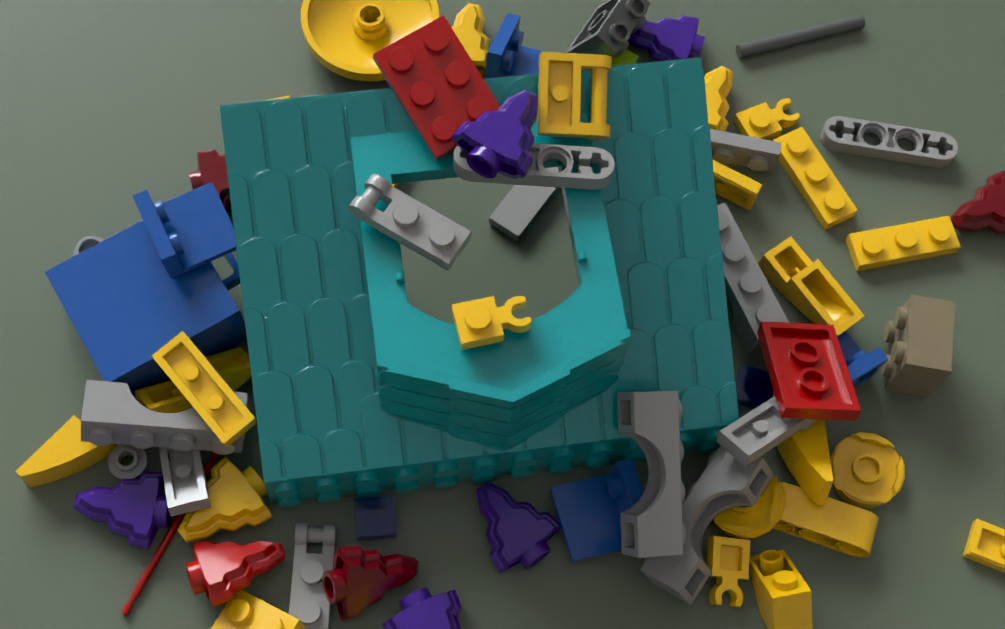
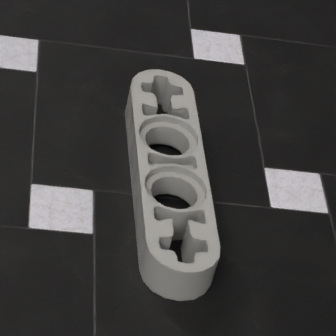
[820,116,958,168]
[453,143,615,190]

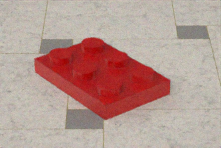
[373,15,501,162]
[757,321,861,421]

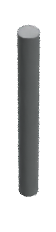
[736,14,865,58]

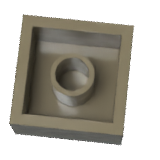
[880,294,956,398]

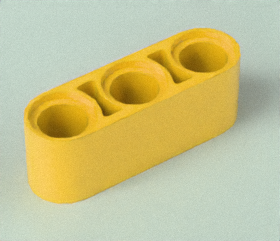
[773,482,879,558]

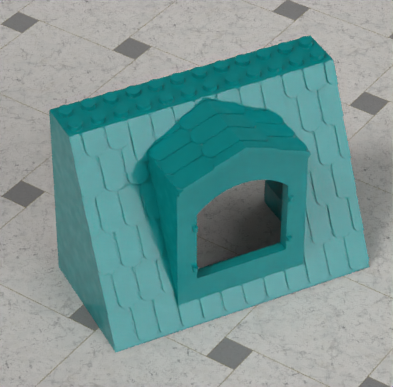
[219,57,739,508]

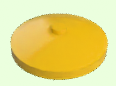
[301,0,439,81]

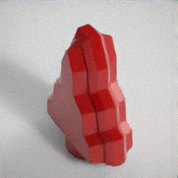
[185,541,285,607]

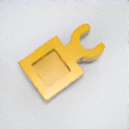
[733,98,800,140]
[451,296,532,350]
[707,536,750,607]

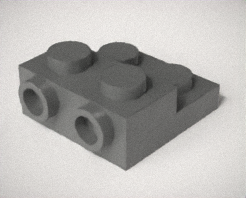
[565,0,651,58]

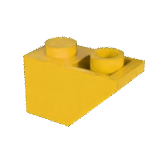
[749,549,813,629]

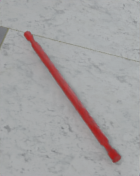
[120,452,220,616]

